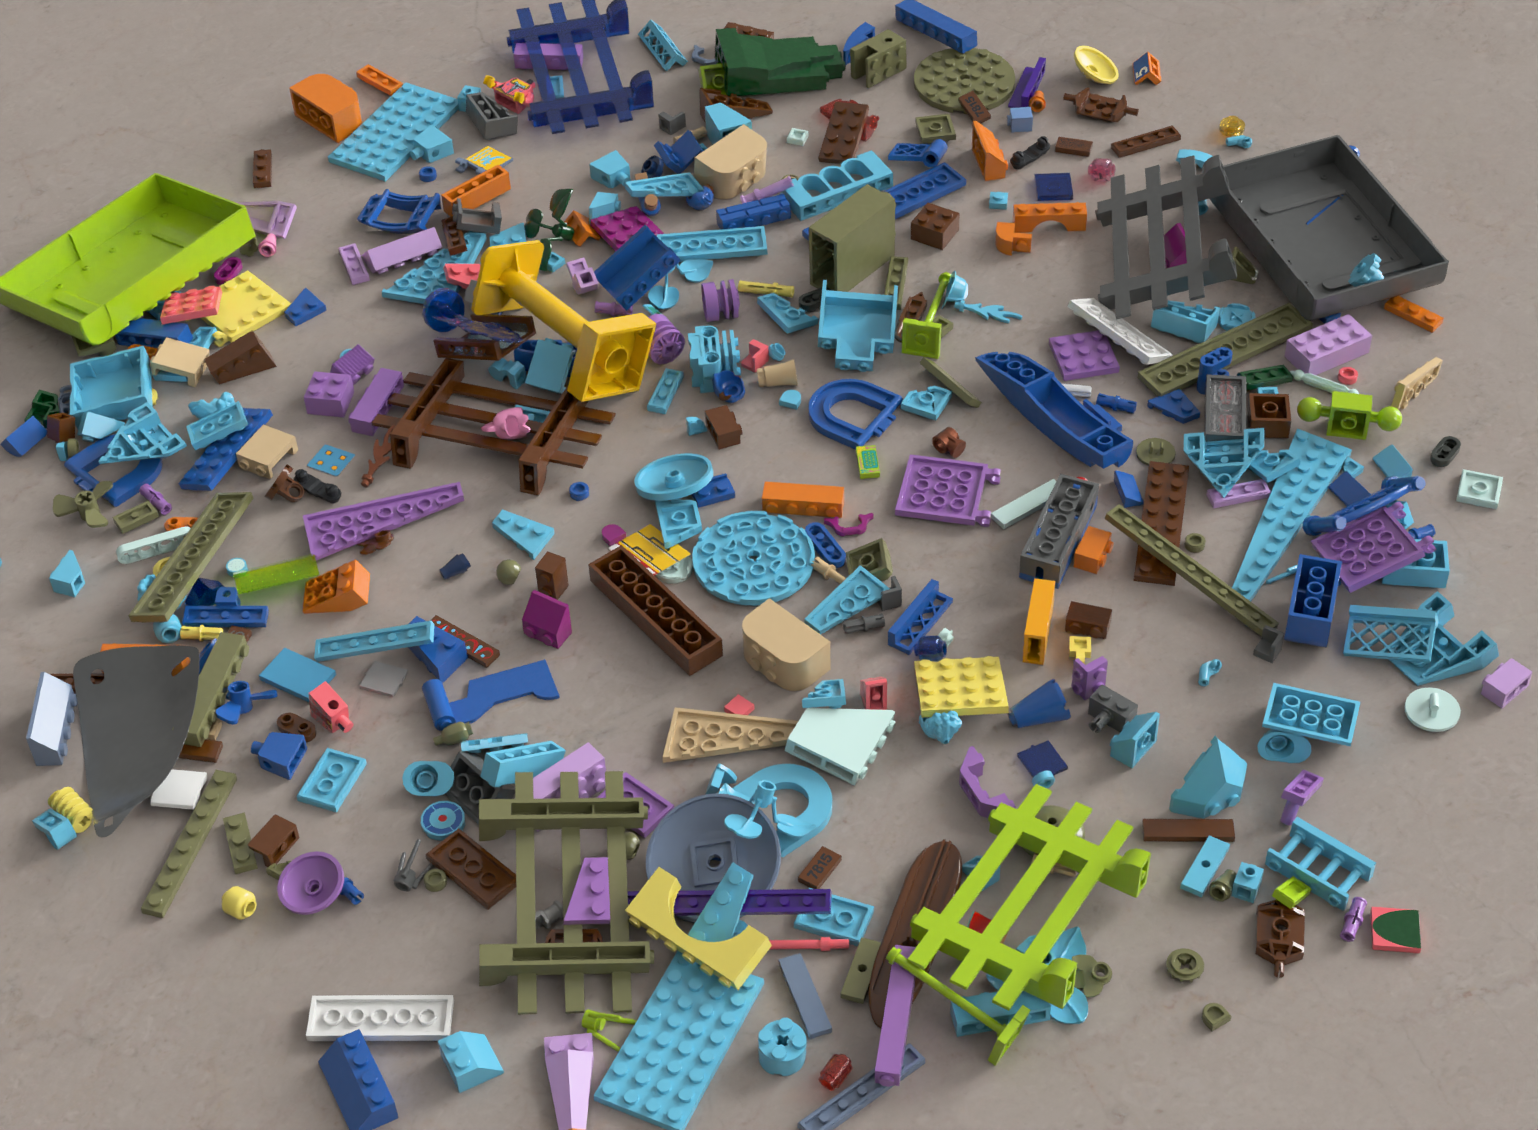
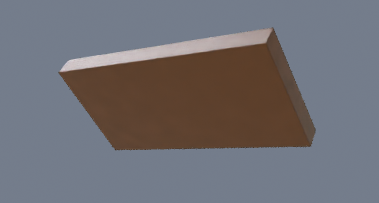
[426,828,516,910]

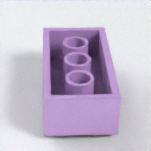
[1284,314,1372,375]
[533,742,606,832]

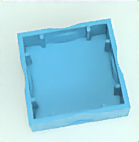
[70,346,153,430]

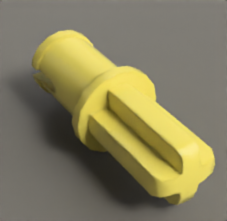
[180,625,223,642]

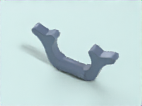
[692,45,716,66]

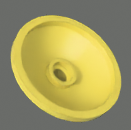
[1074,46,1119,84]

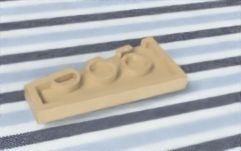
[1391,357,1443,410]

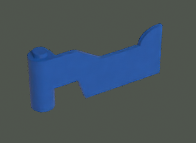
[422,660,560,731]

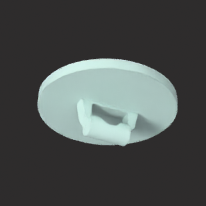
[1405,688,1461,732]

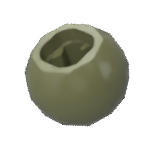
[496,559,521,585]
[625,832,640,860]

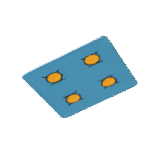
[307,444,355,476]

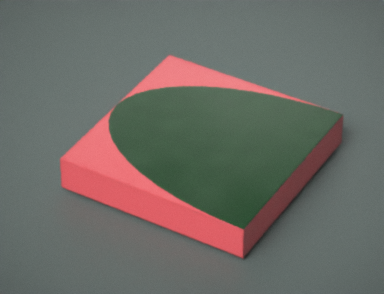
[1370,907,1421,953]

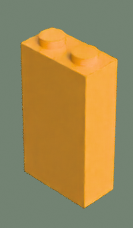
[1022,578,1055,665]

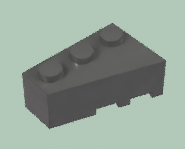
[466,92,518,139]

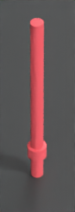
[769,937,849,951]

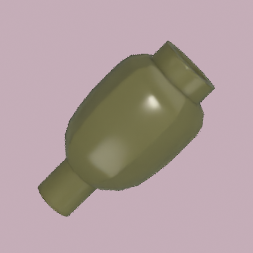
[433,722,473,746]

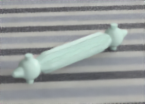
[1290,369,1359,394]

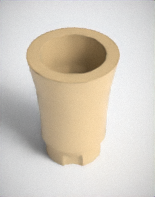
[757,359,798,387]

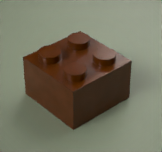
[911,203,960,250]
[1247,393,1292,438]

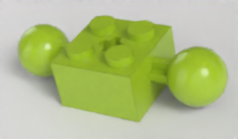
[1297,391,1402,440]

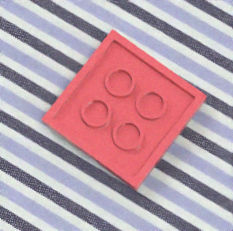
[160,286,222,324]

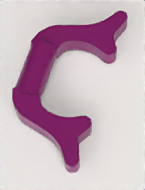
[824,513,874,536]

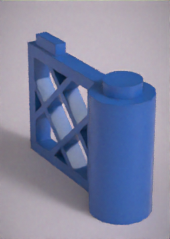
[888,139,948,168]

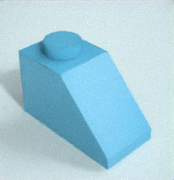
[589,192,621,224]
[77,412,125,443]

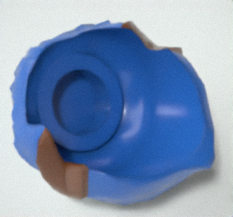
[686,184,714,210]
[712,370,745,403]

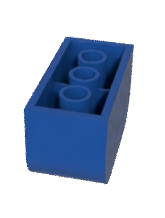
[1284,554,1342,648]

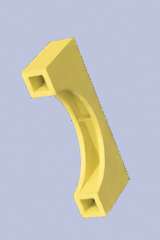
[625,867,772,990]

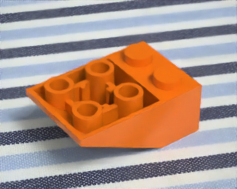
[302,559,370,614]

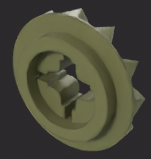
[1166,948,1204,983]

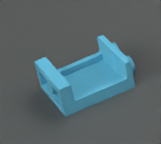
[525,338,577,394]

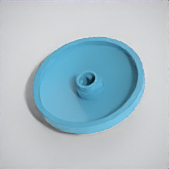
[634,453,714,501]

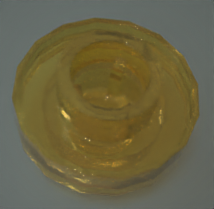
[1219,116,1245,137]

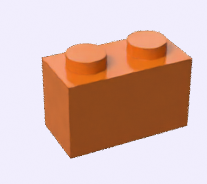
[1073,526,1114,574]

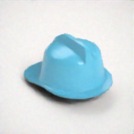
[941,271,968,309]
[1257,729,1312,763]
[402,761,454,796]

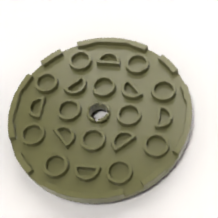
[914,48,1015,114]

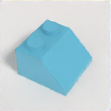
[1110,712,1160,768]
[438,1031,504,1093]

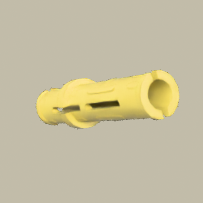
[738,280,794,298]

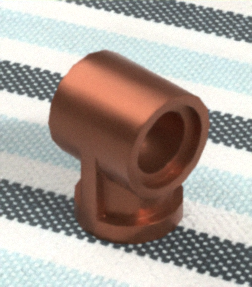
[932,427,966,458]

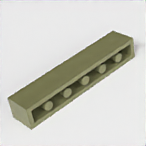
[172,632,249,747]

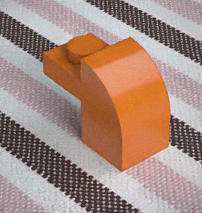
[995,222,1032,256]

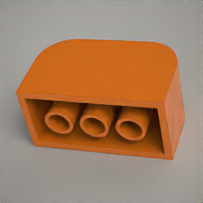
[289,74,362,143]

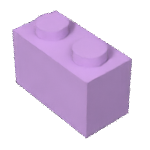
[1481,658,1532,708]

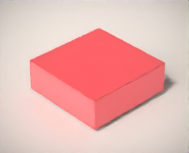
[724,694,755,715]

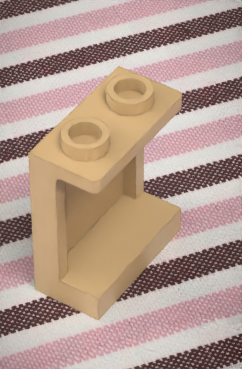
[150,337,209,387]
[236,424,298,479]

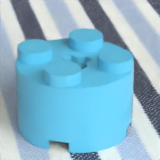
[758,1018,807,1076]

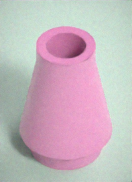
[258,233,277,257]

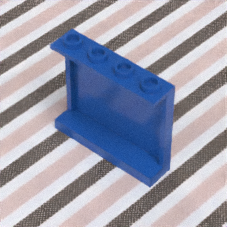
[594,225,681,311]

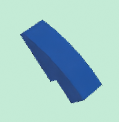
[843,22,875,65]

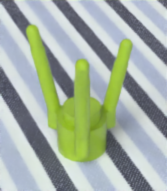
[582,1009,637,1052]

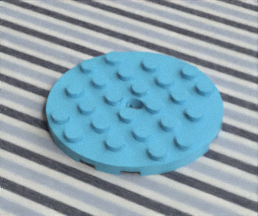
[692,511,815,606]

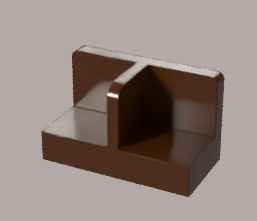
[248,814,300,867]

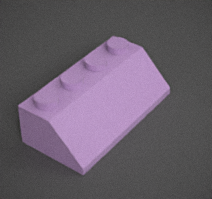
[362,227,442,274]

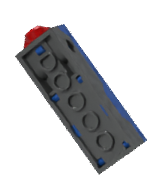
[1019,473,1099,589]

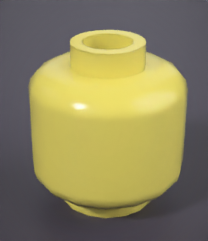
[222,886,257,920]

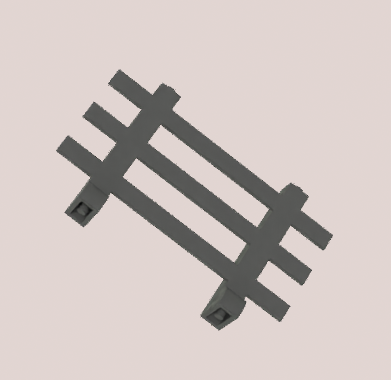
[1095,155,1237,319]

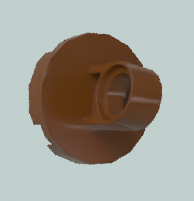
[264,464,304,502]

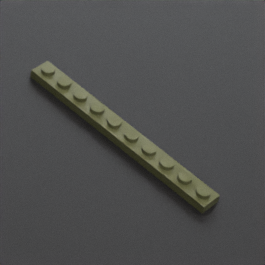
[1105,504,1279,637]

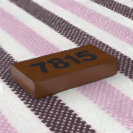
[958,91,991,124]
[798,846,842,889]

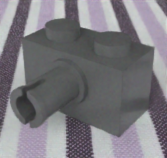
[1088,684,1138,733]

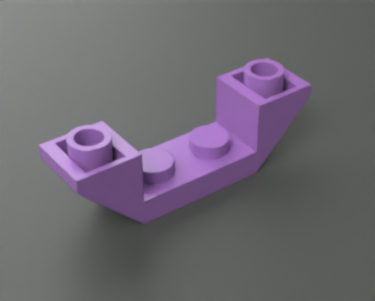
[959,746,1016,818]

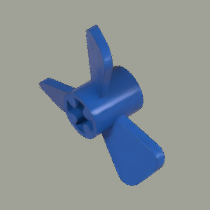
[216,681,277,725]

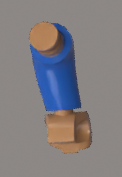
[633,172,661,216]

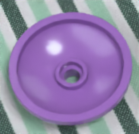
[277,851,344,915]

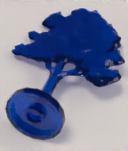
[422,288,523,343]

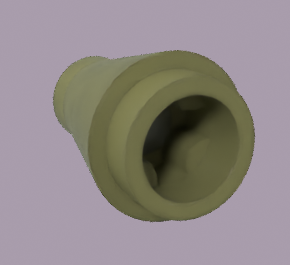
[1209,869,1237,901]

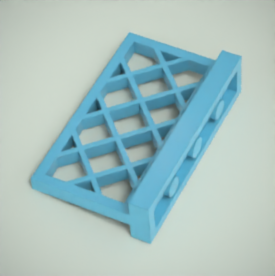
[1343,605,1438,663]

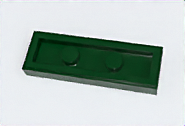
[1237,364,1294,390]

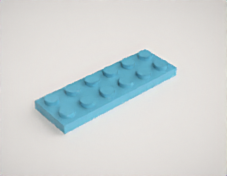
[657,226,768,262]

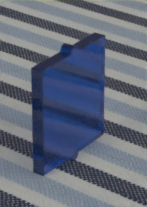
[1017,740,1068,777]

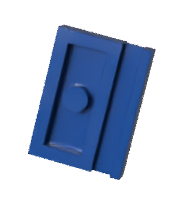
[692,473,735,508]

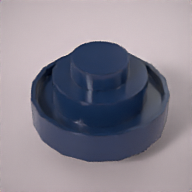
[641,155,664,178]

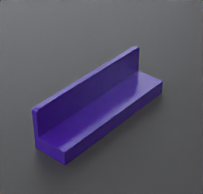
[1008,57,1046,108]

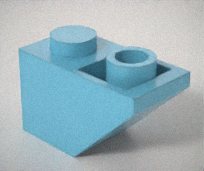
[49,550,85,597]

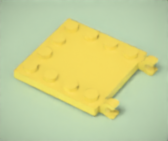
[185,270,291,347]

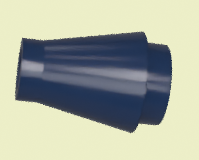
[439,553,471,580]

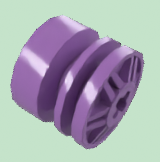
[701,279,740,322]
[648,314,685,365]

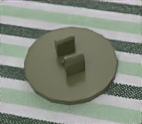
[1136,438,1176,466]

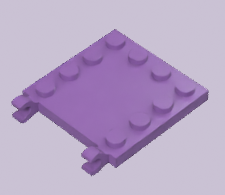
[895,454,1001,527]
[1311,502,1436,593]

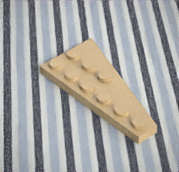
[662,708,798,763]

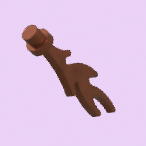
[361,425,395,487]

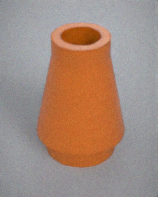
[1029,90,1046,112]

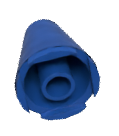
[1008,678,1071,728]

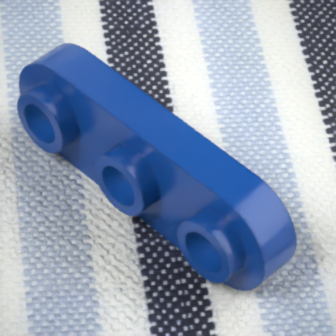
[805,522,846,568]

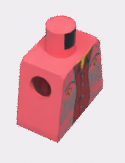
[309,681,354,733]

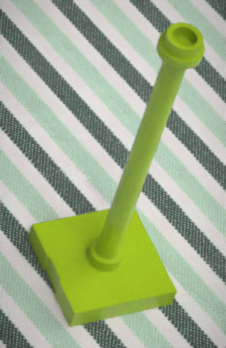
[901,272,951,359]
[886,947,1031,1066]

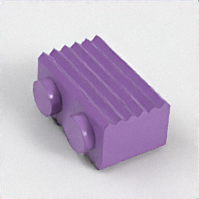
[330,344,375,385]

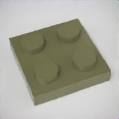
[915,114,956,144]

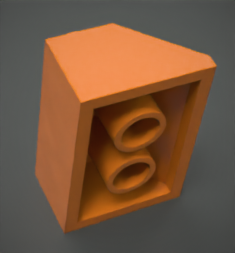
[972,121,1008,181]

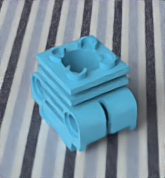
[688,326,741,393]

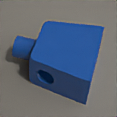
[251,732,307,780]

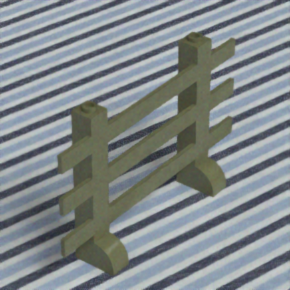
[479,771,654,1015]

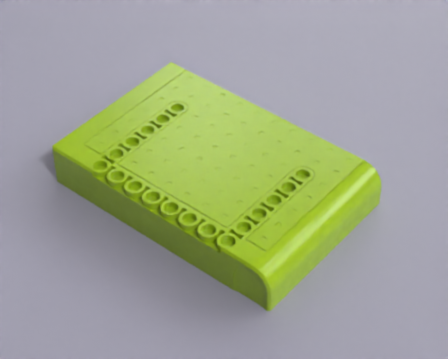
[0,173,256,345]

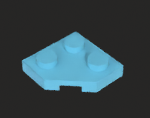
[901,385,952,421]
[1248,450,1300,483]

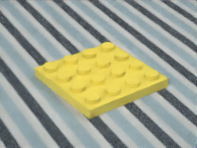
[914,656,1009,718]

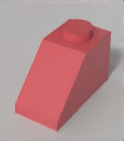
[860,677,887,710]

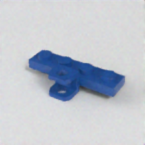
[182,587,269,627]

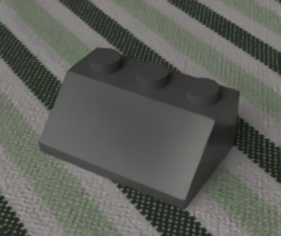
[445,751,515,825]

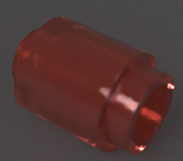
[818,1054,853,1091]

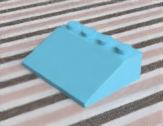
[1262,683,1360,747]

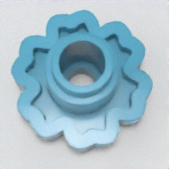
[1348,253,1384,287]

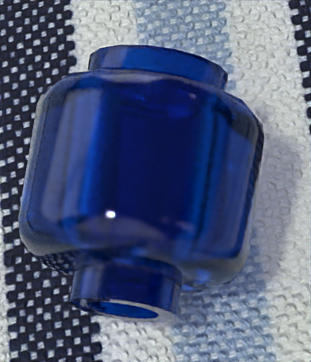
[914,635,947,662]

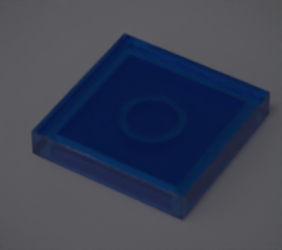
[1034,173,1073,201]

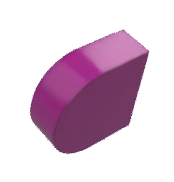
[602,524,626,546]

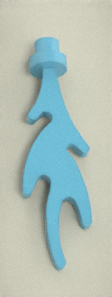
[954,300,1022,323]

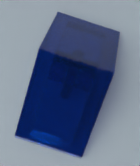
[185,578,231,606]

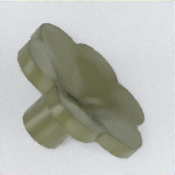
[240,237,258,257]

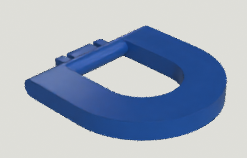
[809,379,903,450]
[64,434,163,507]

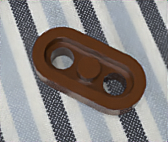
[277,713,316,743]

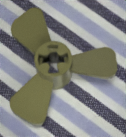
[53,481,113,528]

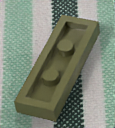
[223,812,258,874]

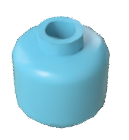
[153,614,182,644]

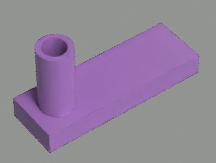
[1280,769,1324,825]

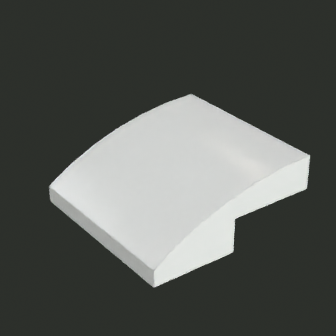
[151,770,207,810]

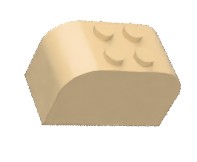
[694,124,767,199]
[742,598,831,691]

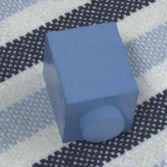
[1007,107,1033,132]

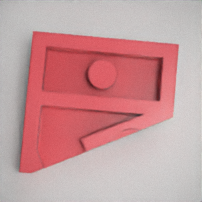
[443,264,480,289]

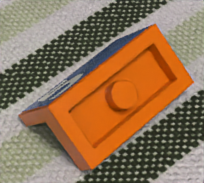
[1132,52,1161,85]

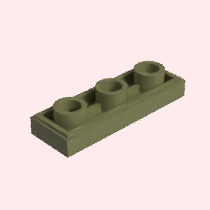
[841,937,881,1004]

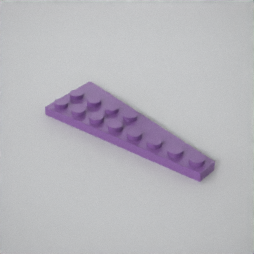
[303,482,464,561]

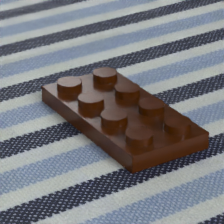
[818,102,869,164]

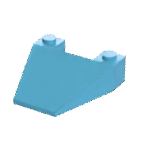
[1388,591,1499,686]

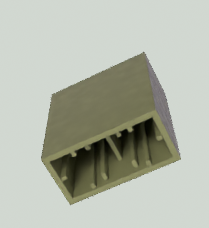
[809,184,896,292]

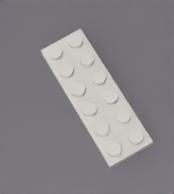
[1067,298,1173,365]
[306,995,454,1041]

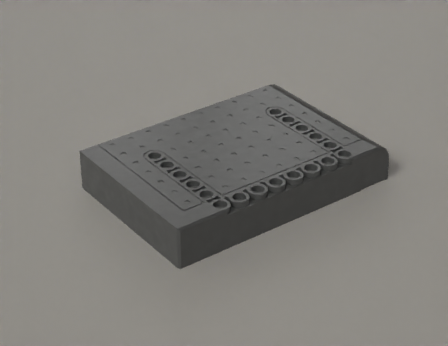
[1210,135,1449,321]

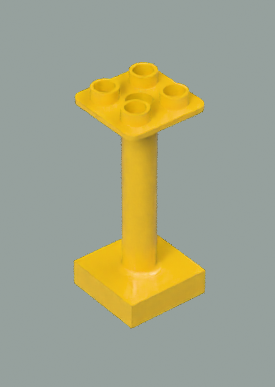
[471,240,656,402]

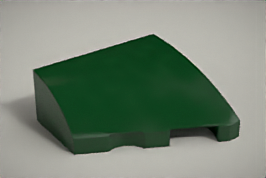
[24,389,60,429]

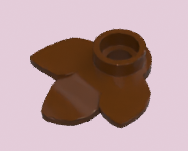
[357,530,394,555]

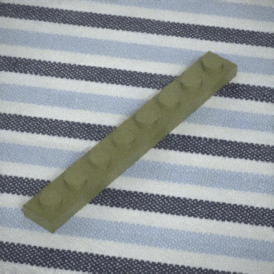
[141,770,237,918]

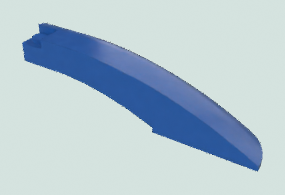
[975,352,1133,469]

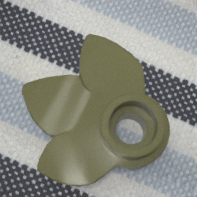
[1072,955,1112,998]

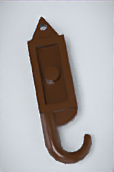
[894,292,927,343]

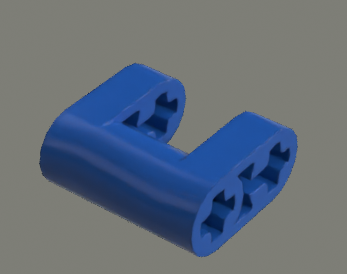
[1197,347,1233,395]

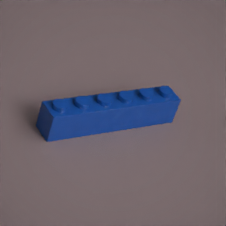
[895,0,977,54]

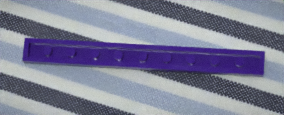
[627,889,832,916]

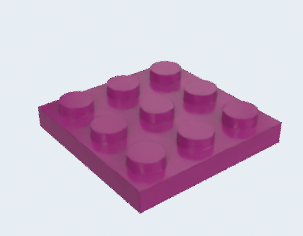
[590,206,664,251]

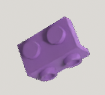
[1071,656,1108,700]

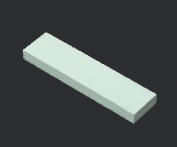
[991,479,1056,529]

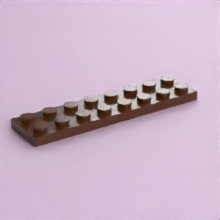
[1133,461,1189,586]

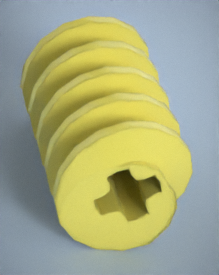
[48,787,93,833]

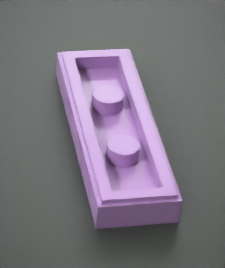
[338,243,370,285]
[1206,479,1271,508]

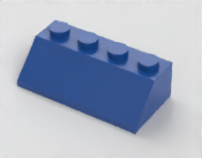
[318,1029,399,1130]

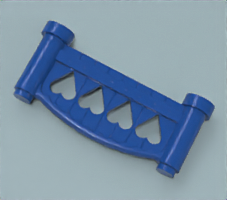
[1303,476,1426,536]

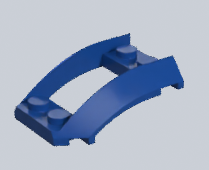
[357,189,441,234]

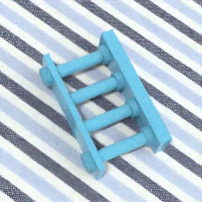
[1265,817,1376,911]

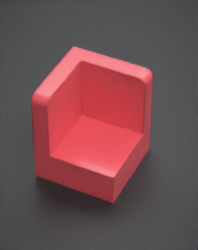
[741,339,769,373]

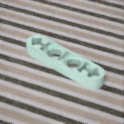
[116,527,191,564]

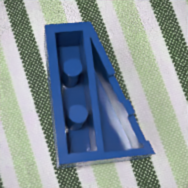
[408,616,468,683]

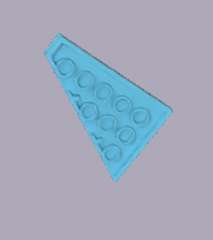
[382,231,487,308]

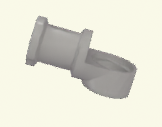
[535,900,563,930]

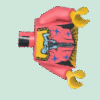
[483,75,535,114]

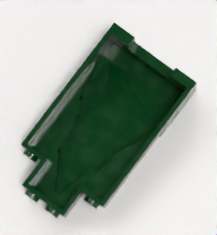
[714,28,846,96]

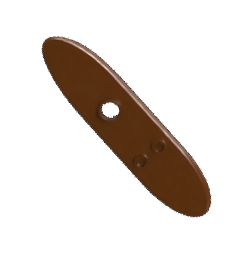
[869,839,962,1029]

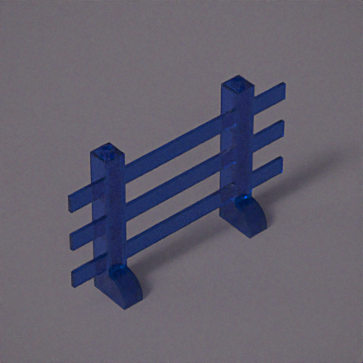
[506,0,654,134]

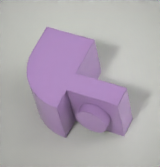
[566,258,598,295]

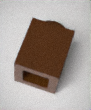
[47,412,75,443]

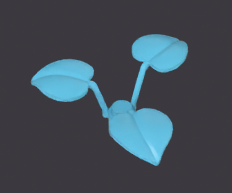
[648,259,713,310]
[719,780,816,839]
[986,926,1088,1024]

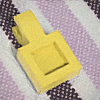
[1069,636,1091,664]

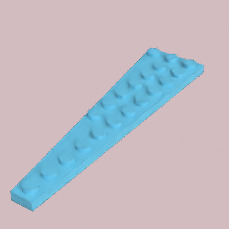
[1232,429,1352,602]

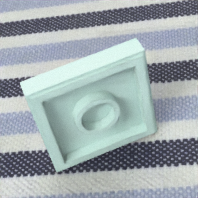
[1456,469,1503,509]

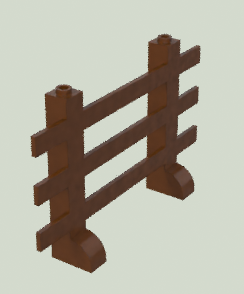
[372,358,616,496]

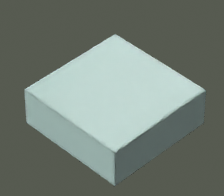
[787,128,809,146]

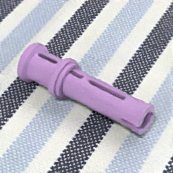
[740,176,794,204]

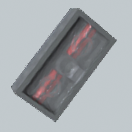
[1204,375,1246,442]

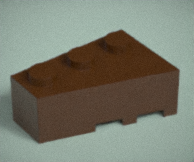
[204,330,277,385]

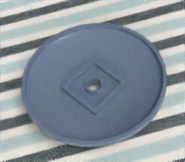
[646,793,781,924]

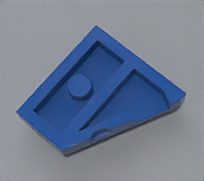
[284,288,327,327]
[1147,389,1200,424]

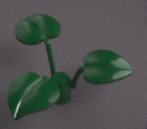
[524,189,574,272]

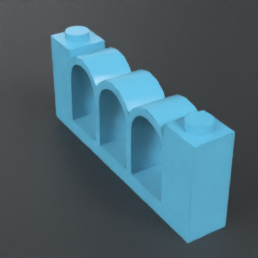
[780,150,893,221]

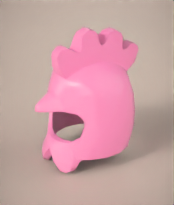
[481,407,531,440]

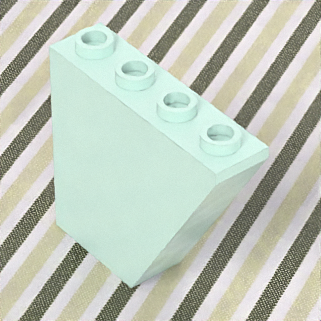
[785,708,896,786]

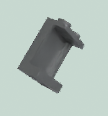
[452,198,502,234]

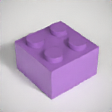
[304,371,354,417]

